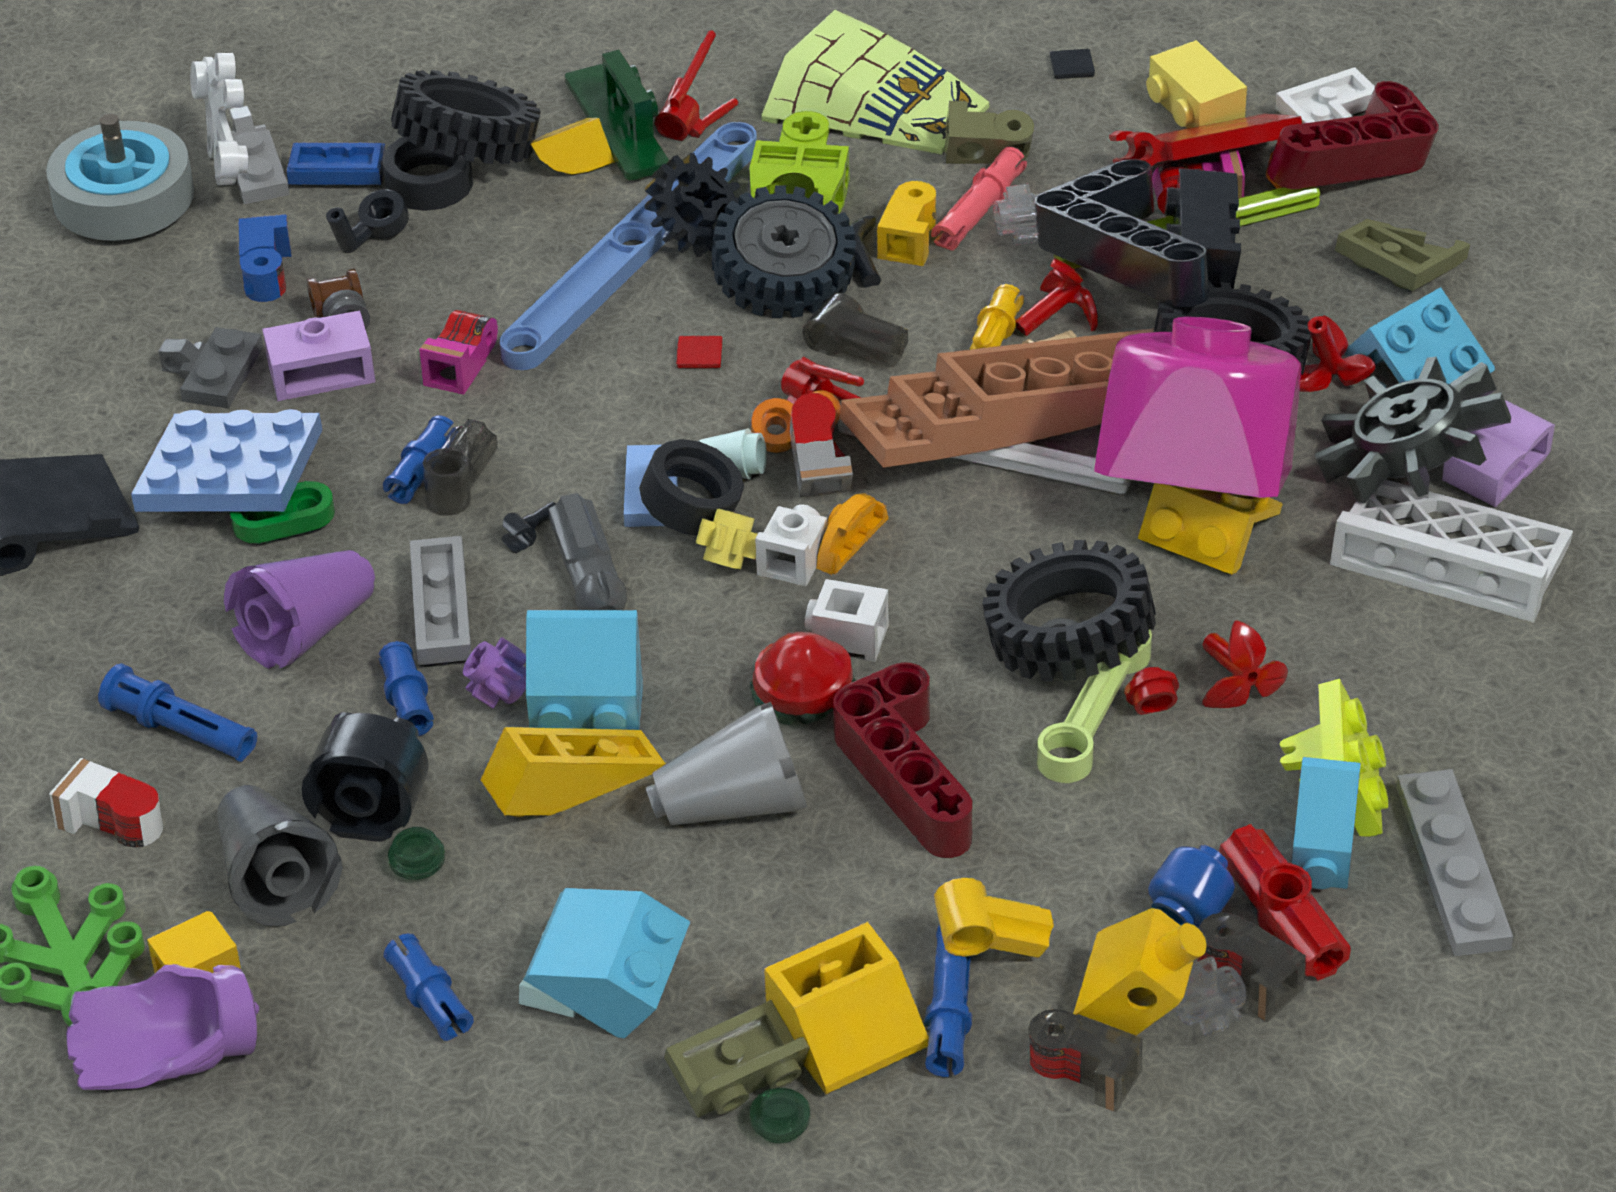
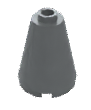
[217,785,343,926]

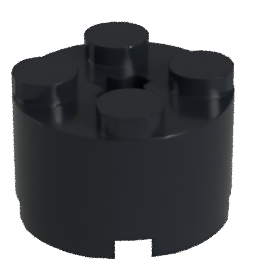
[301,712,429,842]

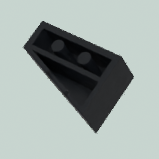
[1165,168,1241,289]

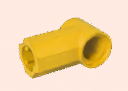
[934,878,1054,958]

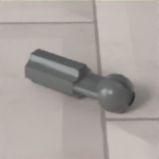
[549,493,627,610]

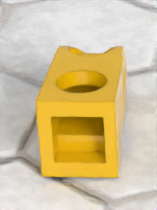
[877,181,936,266]

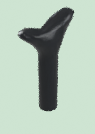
[849,216,881,288]

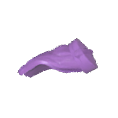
[66,964,259,1090]

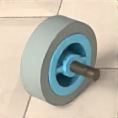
[46,114,194,241]

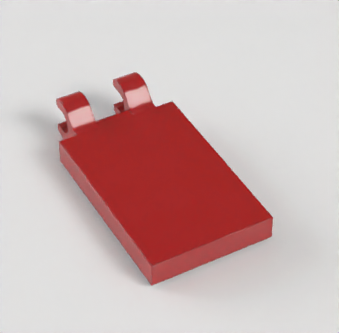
[1109,114,1302,167]

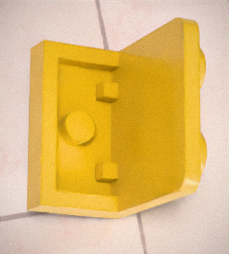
[1138,483,1283,575]

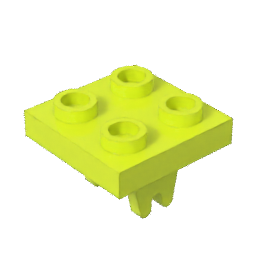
[1279,679,1389,837]

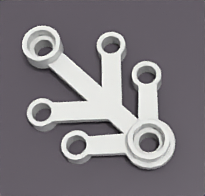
[190,53,248,185]

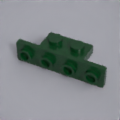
[565,49,669,181]

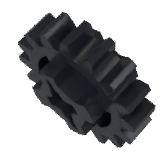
[645,153,740,257]

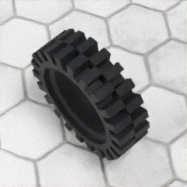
[391,70,541,164]
[1153,281,1311,375]
[982,540,1156,682]

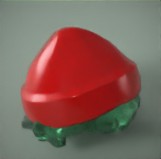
[749,632,857,725]

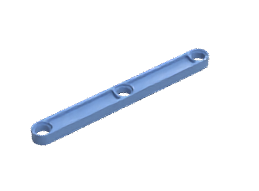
[500,122,757,370]

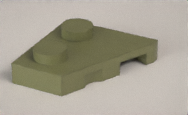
[1335,219,1470,291]

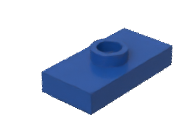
[287,143,386,185]

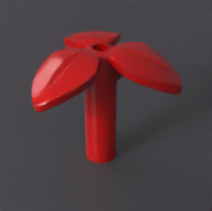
[1015,258,1098,336]
[1300,315,1376,392]
[1202,620,1288,708]

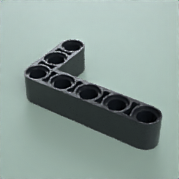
[1034,159,1209,307]

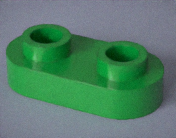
[230,481,335,543]

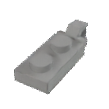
[229,106,290,204]

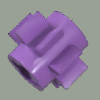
[463,637,526,708]

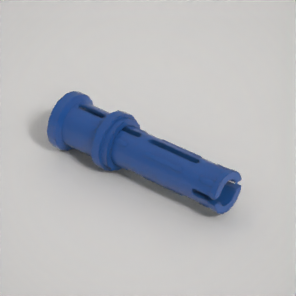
[98,663,257,762]

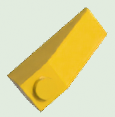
[480,727,666,817]

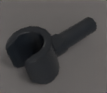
[502,502,556,553]

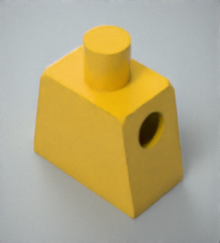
[1073,908,1207,1047]

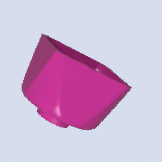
[1094,317,1301,498]

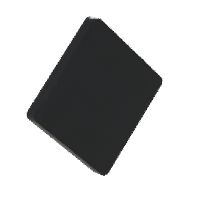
[1050,49,1095,79]

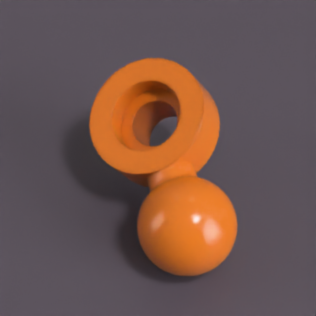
[751,390,841,453]

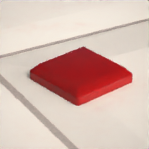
[676,336,723,368]

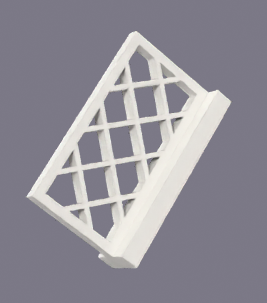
[1330,480,1573,622]

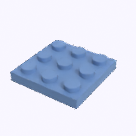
[131,409,323,512]

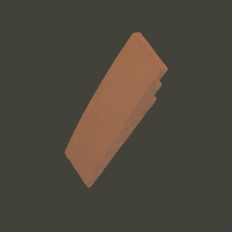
[839,328,1154,468]

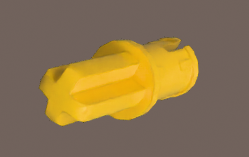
[970,284,1024,350]

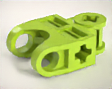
[749,111,850,214]

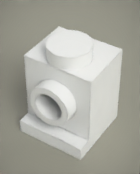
[755,505,827,586]
[805,579,889,662]

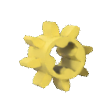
[696,508,758,569]

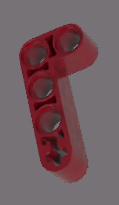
[1267,81,1439,189]
[833,662,973,858]

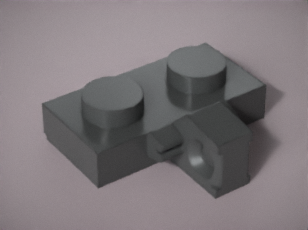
[158,327,264,409]

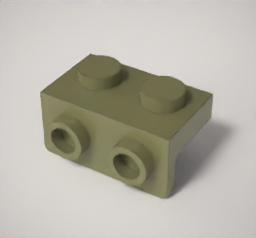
[664,1000,810,1118]

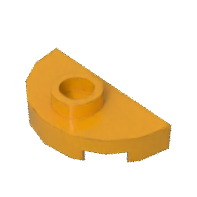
[816,493,888,575]

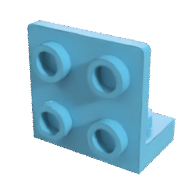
[1344,287,1495,384]

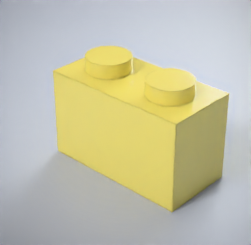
[1146,40,1247,129]

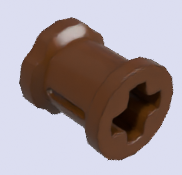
[307,269,363,318]

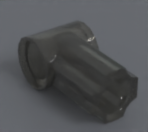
[802,293,908,367]
[423,419,498,516]

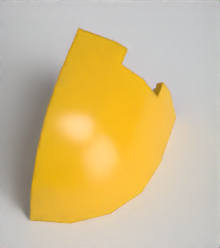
[531,118,615,174]

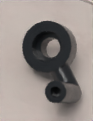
[326,189,409,253]

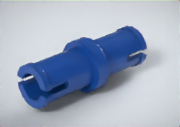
[382,415,459,504]
[379,641,434,736]
[384,933,474,1041]

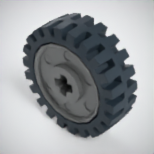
[712,186,856,319]

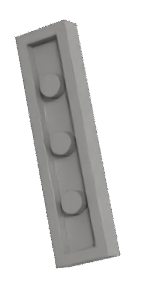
[1396,769,1513,956]

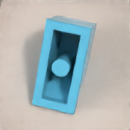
[1292,757,1361,889]

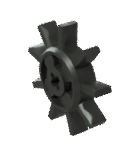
[1314,357,1511,503]

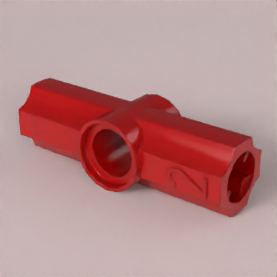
[1219,824,1351,981]

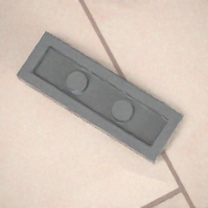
[410,536,472,665]

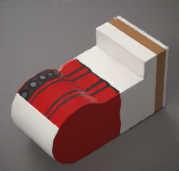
[49,758,163,848]

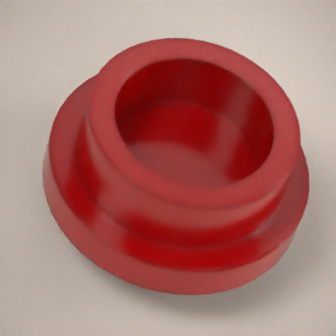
[1124,667,1179,715]

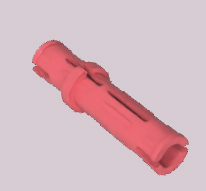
[931,147,1027,251]

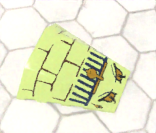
[761,10,989,154]

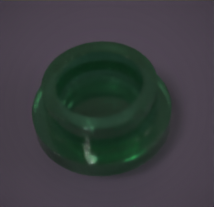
[388,827,445,880]
[750,1088,811,1144]

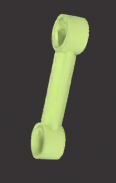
[1037,630,1152,783]

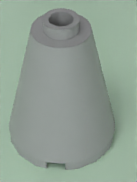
[646,702,808,826]

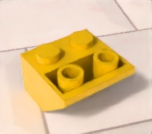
[764,922,929,1094]

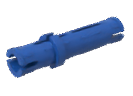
[924,925,972,1077]

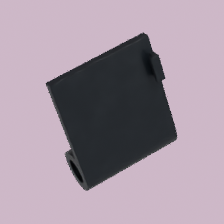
[0,454,139,576]

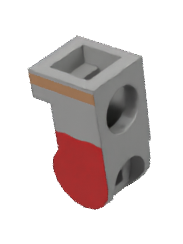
[790,393,853,497]

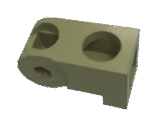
[945,101,1034,164]

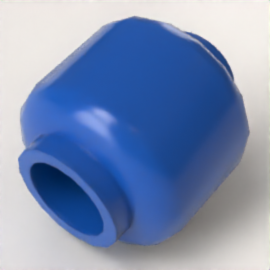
[1148,845,1235,930]

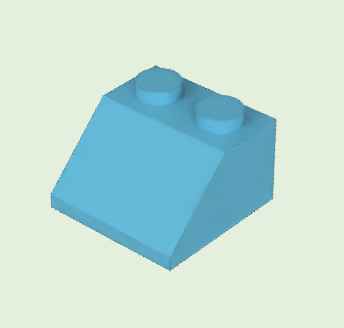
[526,610,643,730]
[523,888,690,1039]

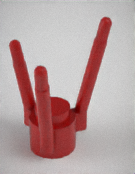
[654,30,738,141]
[781,357,864,458]

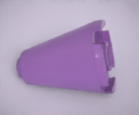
[224,550,375,668]

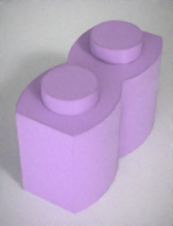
[1442,400,1555,507]

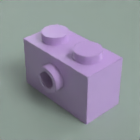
[262,311,375,401]

